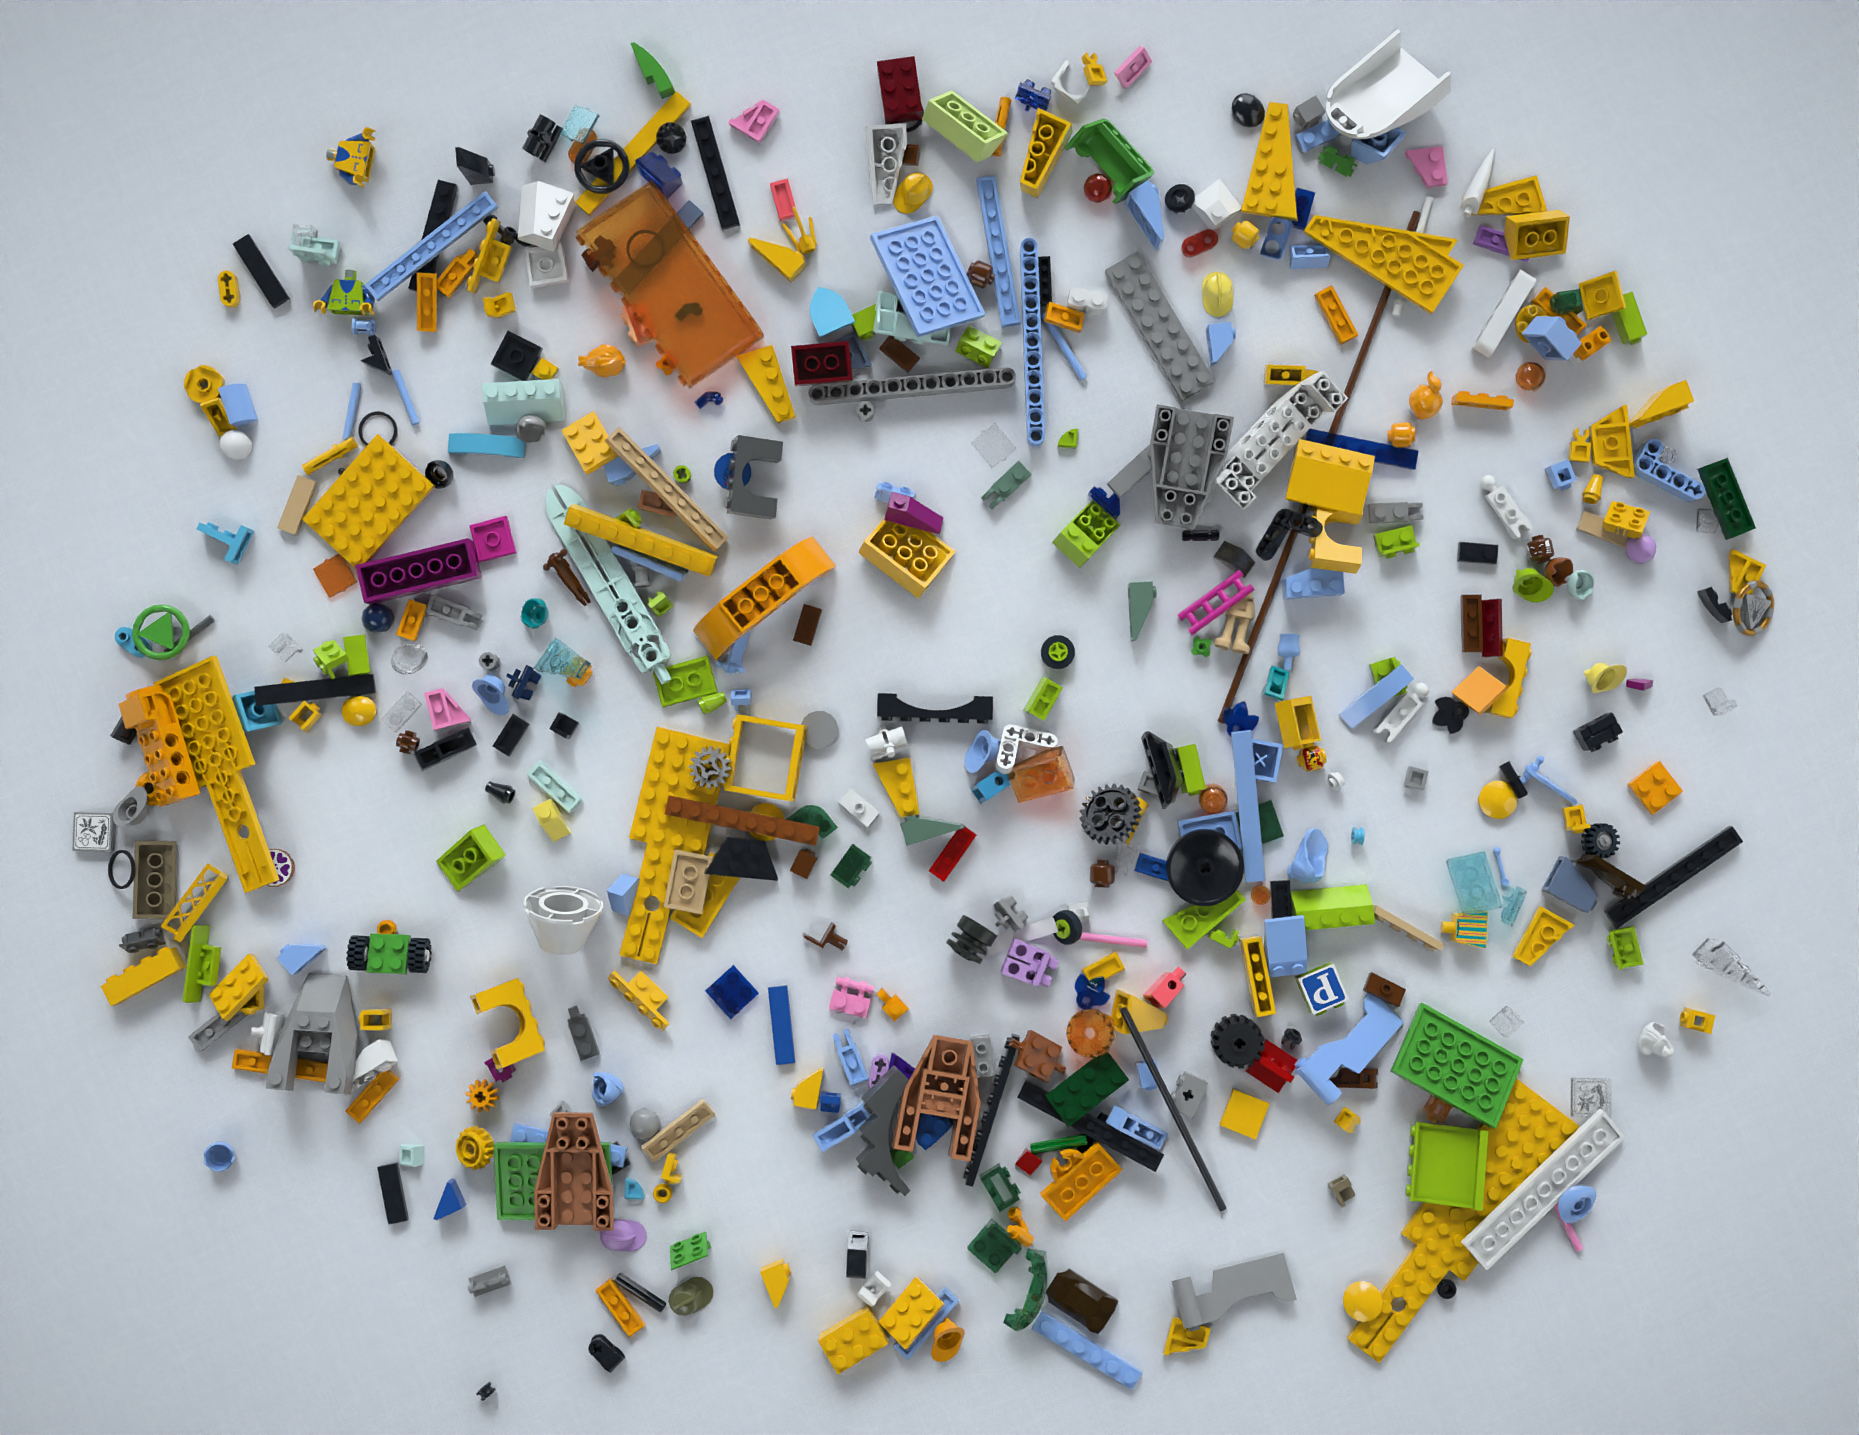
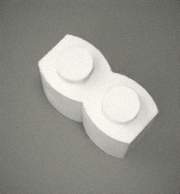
[1067,287,1108,315]

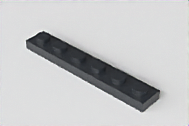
[408,179,458,292]

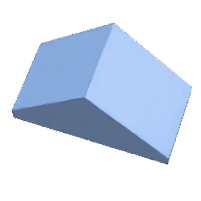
[607,874,640,916]

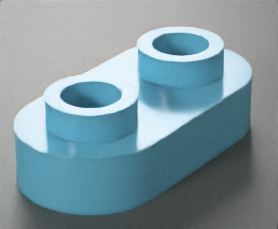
[115,627,152,658]

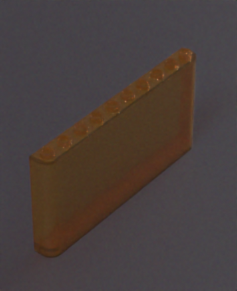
[575,180,764,389]

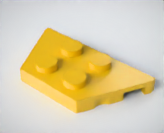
[1589,405,1635,479]

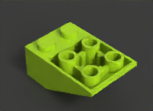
[1052,499,1120,568]

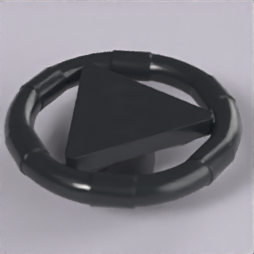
[574,139,630,194]

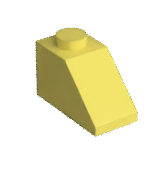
[532,799,571,842]

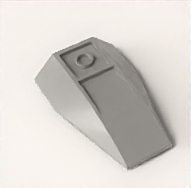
[1150,404,1234,530]

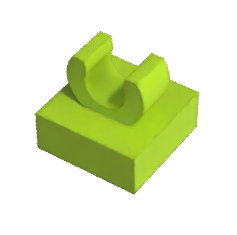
[648,591,674,618]

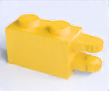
[1264,364,1318,385]

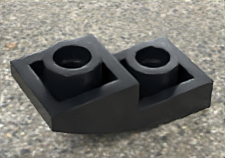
[1697,587,1733,623]

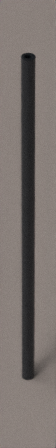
[1120,1007,1227,1211]

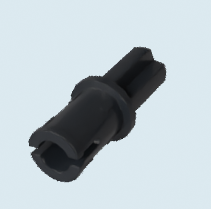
[1499,761,1528,799]

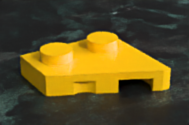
[1729,549,1767,595]
[1163,1316,1211,1356]

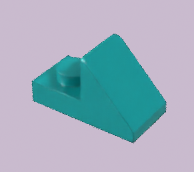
[1261,665,1290,701]

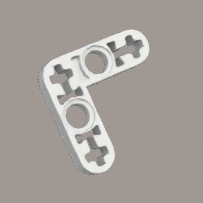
[996,725,1058,774]

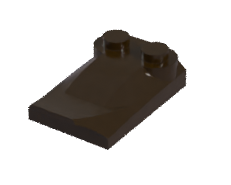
[1570,854,1646,900]
[1045,1268,1118,1334]

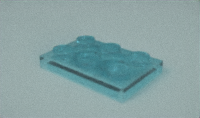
[1446,851,1503,916]

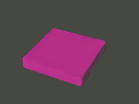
[469,516,517,563]

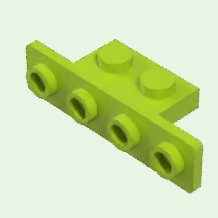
[183,925,222,1003]

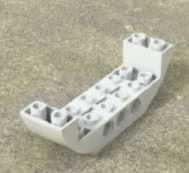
[1216,371,1348,511]

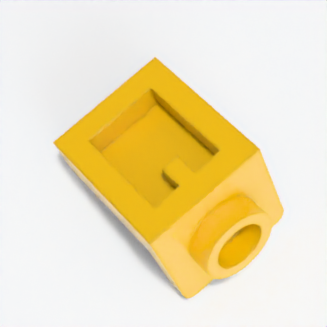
[661,1152,682,1185]

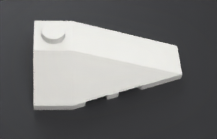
[865,123,907,205]

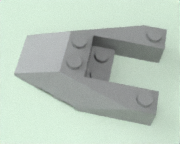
[266,973,359,1095]

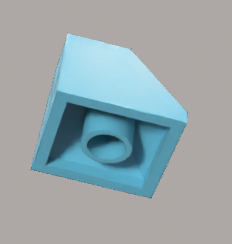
[232,691,283,732]

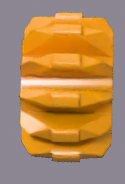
[465,1079,499,1113]

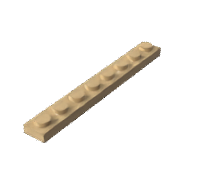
[605,427,729,552]

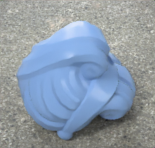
[592,1072,624,1107]

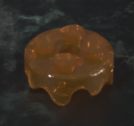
[1066,1008,1116,1058]

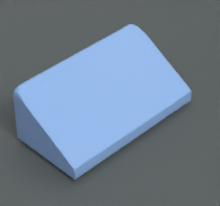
[1289,244,1330,269]

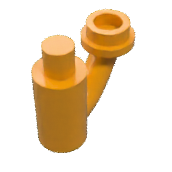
[1007,1207,1034,1247]

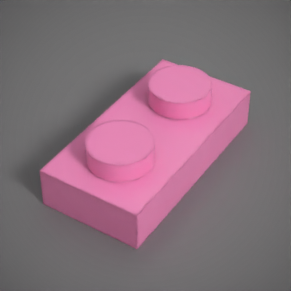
[1114,46,1152,89]

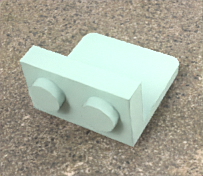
[288,234,341,266]

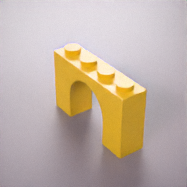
[1308,506,1363,574]
[470,978,545,1069]

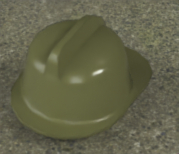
[668,1277,713,1316]

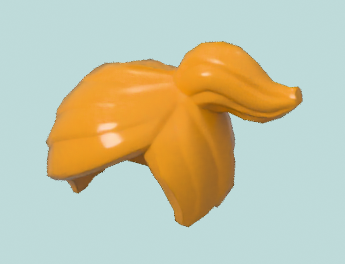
[1409,371,1443,420]

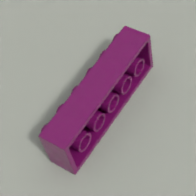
[355,538,482,605]

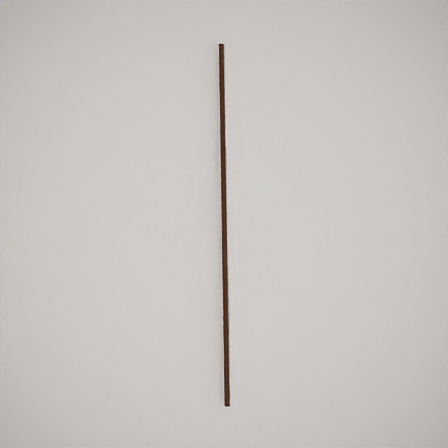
[1217,211,1421,724]

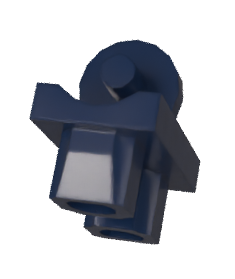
[506,665,541,700]

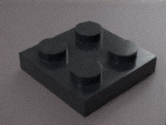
[491,331,543,381]

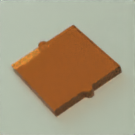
[313,554,357,598]

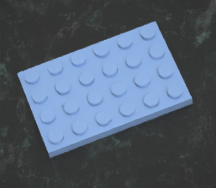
[870,216,985,338]

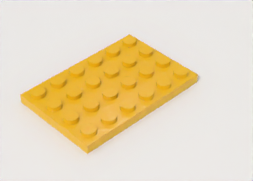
[302,434,435,569]

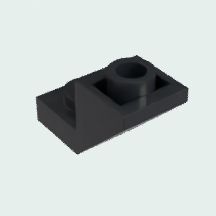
[846,1231,869,1279]

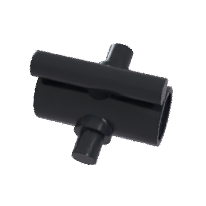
[522,114,563,163]

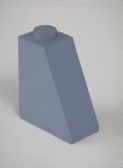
[1542,856,1597,913]

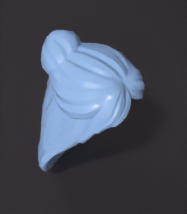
[1287,828,1328,883]

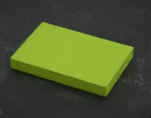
[652,655,718,708]

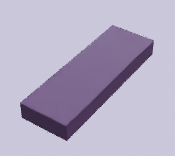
[1473,225,1529,262]

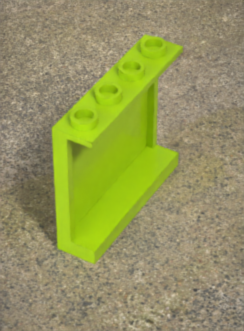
[1405,1121,1489,1211]

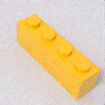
[1239,935,1276,1017]
[100,946,187,1006]

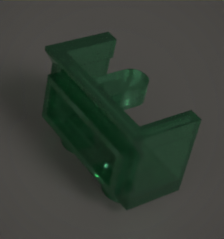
[980,1163,1021,1212]

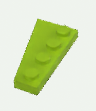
[1162,890,1246,950]

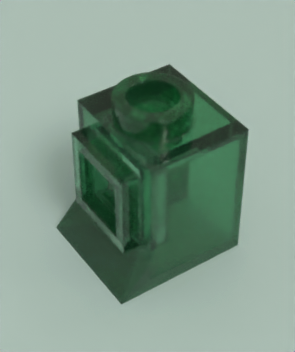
[1550,289,1583,315]

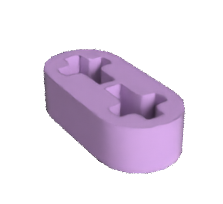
[869,1054,889,1089]

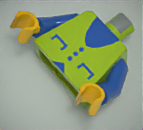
[313,270,375,316]

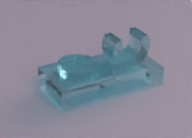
[1501,886,1527,927]

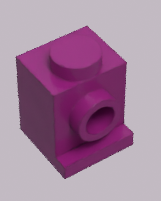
[484,1058,516,1083]

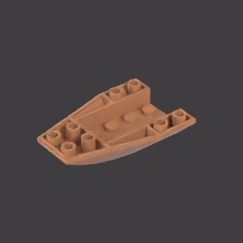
[534,1112,614,1231]

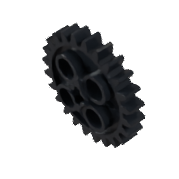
[1079,783,1142,845]

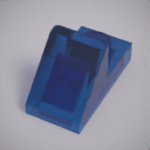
[1088,486,1120,520]

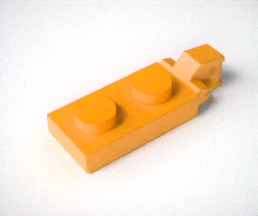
[437,248,479,299]

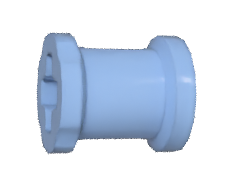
[351,317,376,336]

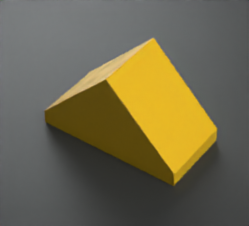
[200,398,237,436]

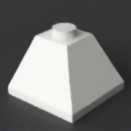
[1192,179,1242,232]

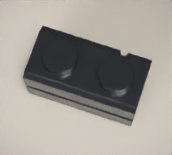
[1573,712,1623,752]

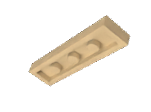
[1373,905,1444,951]
[642,1099,716,1162]

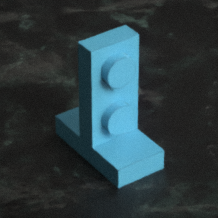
[197,522,254,565]

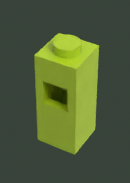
[1612,291,1647,345]
[1173,744,1206,796]

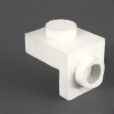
[858,1271,892,1307]

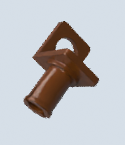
[802,922,848,951]

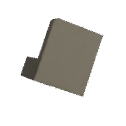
[1327,1174,1356,1208]

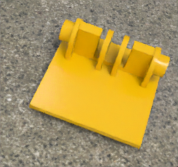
[1602,501,1650,539]

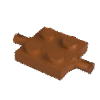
[1009,1030,1066,1083]

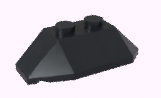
[1141,731,1184,809]

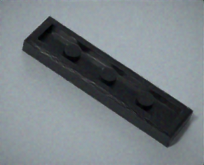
[233,234,290,309]

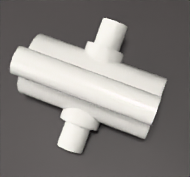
[866,725,909,761]
[251,1012,284,1055]

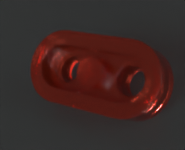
[1181,229,1218,258]

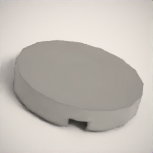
[801,711,838,749]

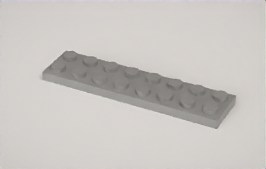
[1105,251,1215,401]

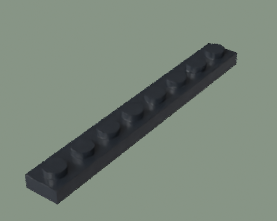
[1604,826,1743,928]
[963,1033,1020,1187]
[1017,1080,1164,1172]

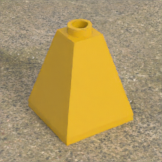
[1109,989,1168,1034]

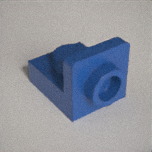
[820,1091,841,1113]

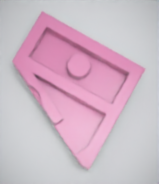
[728,100,780,143]
[1405,146,1447,188]

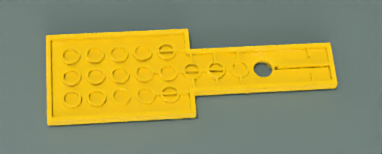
[153,656,279,893]
[619,727,731,965]

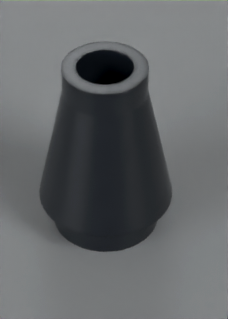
[485,781,516,804]

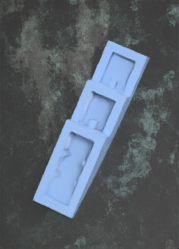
[1339,664,1414,729]

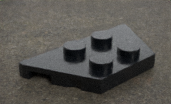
[704,837,778,881]

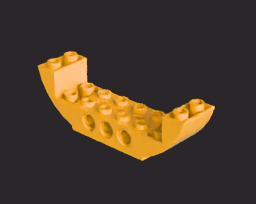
[693,536,836,661]

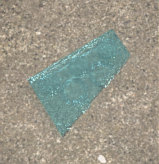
[534,637,591,679]

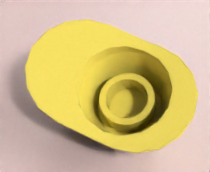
[1202,272,1233,317]
[1584,663,1627,693]

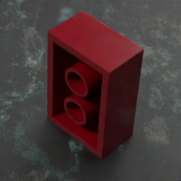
[877,56,923,125]
[791,341,852,387]

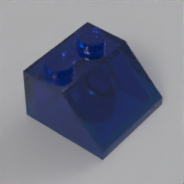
[635,152,683,200]

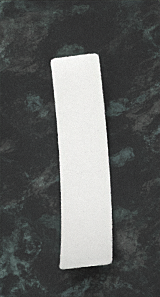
[985,918,1058,955]

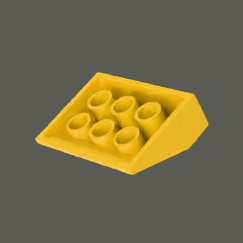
[1285,439,1375,517]
[858,519,956,599]

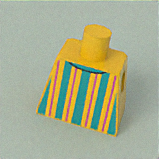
[1440,910,1488,948]

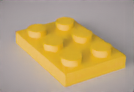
[561,411,619,475]
[209,953,269,1021]
[878,1277,945,1350]

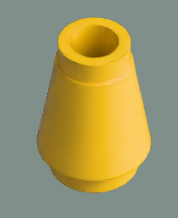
[1582,474,1604,504]

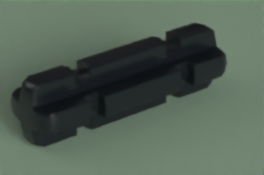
[1182,530,1220,541]

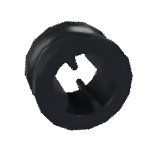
[476,1382,496,1401]

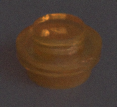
[1251,885,1270,905]

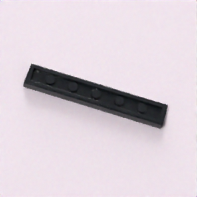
[691,116,740,230]
[254,674,376,706]

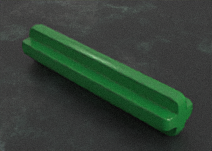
[1030,1134,1088,1154]

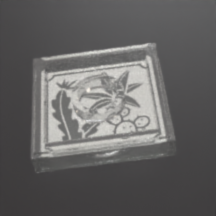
[1571,1078,1612,1118]

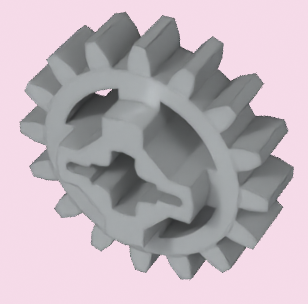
[689,746,732,789]

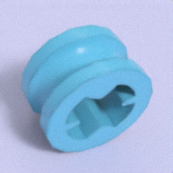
[1351,827,1365,845]

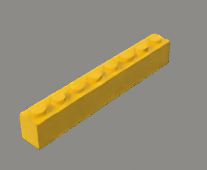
[563,504,719,577]

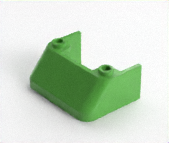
[1064,118,1154,204]

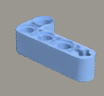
[1633,439,1705,502]

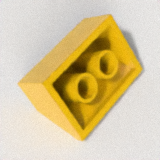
[1504,210,1570,260]

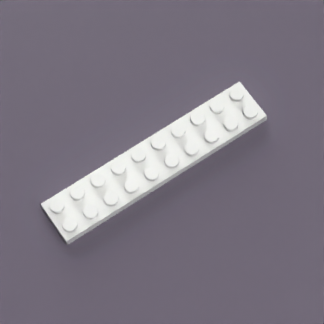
[1461,1109,1625,1271]

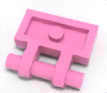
[829,977,874,1018]

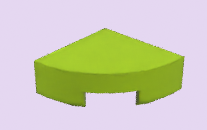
[1057,429,1078,449]

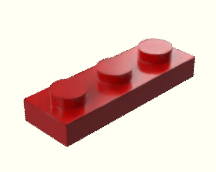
[929,826,977,882]

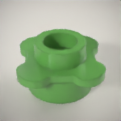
[1191,637,1212,657]

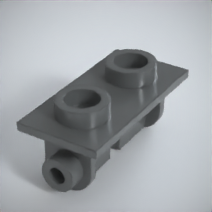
[119,927,166,953]

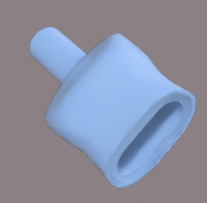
[1277,634,1300,670]

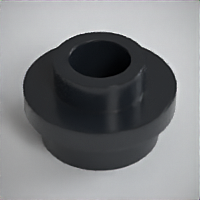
[1436,1279,1457,1299]

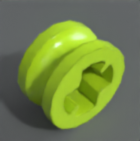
[673,465,691,484]

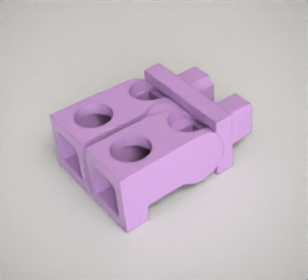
[1000,937,1059,987]

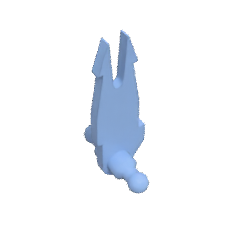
[716,631,750,674]
[1520,756,1577,805]

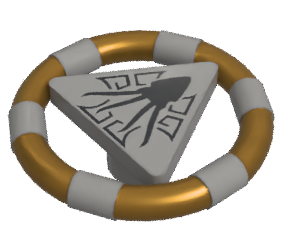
[1732,580,1774,636]

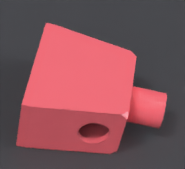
[1143,967,1186,1008]

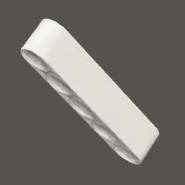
[1472,269,1536,358]

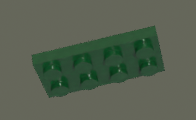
[1697,458,1756,540]
[1044,1049,1129,1127]

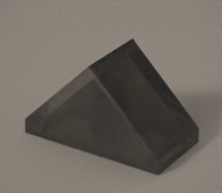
[1213,541,1256,578]

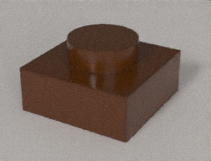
[902,144,921,166]

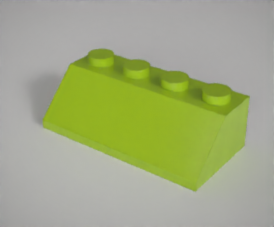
[1291,884,1375,930]

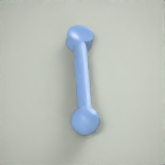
[1493,847,1509,886]

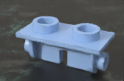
[874,482,915,503]

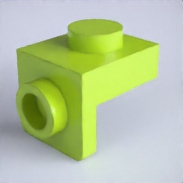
[615,507,642,528]

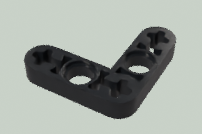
[1256,509,1323,561]

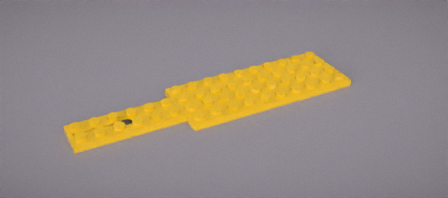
[1347,1079,1579,1364]

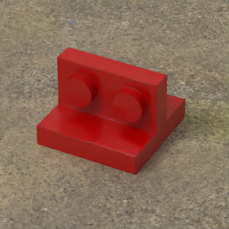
[1245,1039,1298,1094]

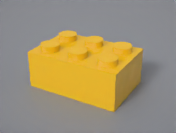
[818,1305,889,1375]

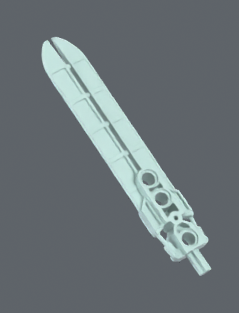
[546,484,672,684]

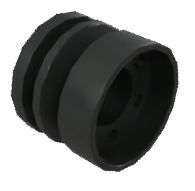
[946,915,997,964]

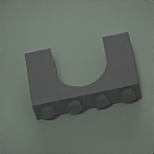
[725,435,783,520]

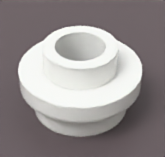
[1327,772,1345,791]

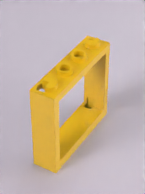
[722,714,808,802]

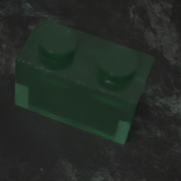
[830,843,872,889]

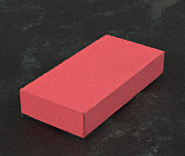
[770,179,795,221]

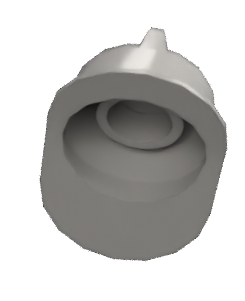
[112,786,148,826]

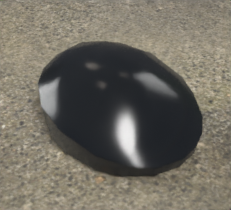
[1231,93,1265,127]

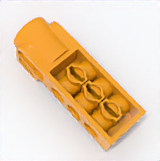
[118,685,200,807]

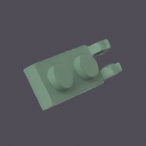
[981,461,1032,510]

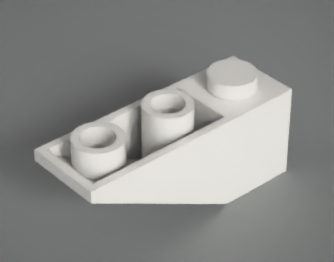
[351,1040,398,1091]

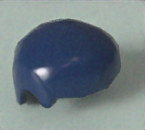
[361,604,394,632]

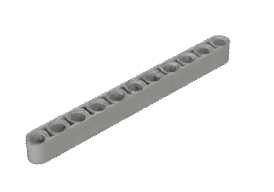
[808,367,1016,405]

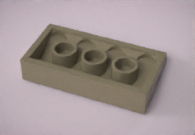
[132,841,177,919]

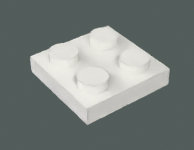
[524,243,569,288]

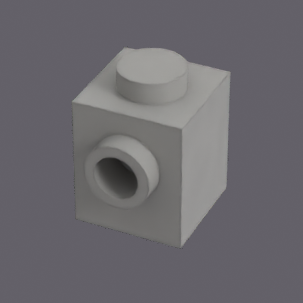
[1293,96,1326,129]

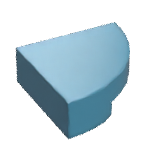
[624,1178,645,1200]

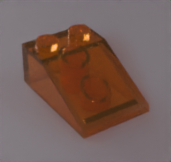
[1008,746,1075,803]

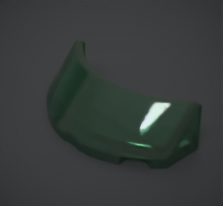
[1003,1248,1048,1331]

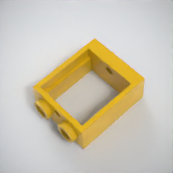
[1274,696,1321,750]

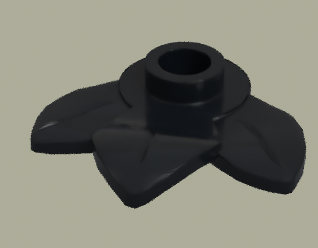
[1432,697,1469,734]

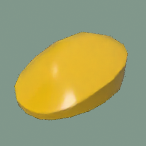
[341,696,377,726]

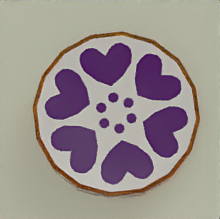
[267,849,295,887]

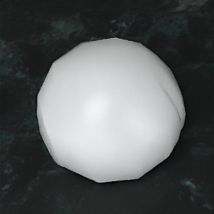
[219,429,252,461]

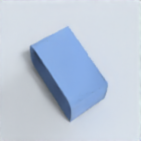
[1260,217,1292,260]

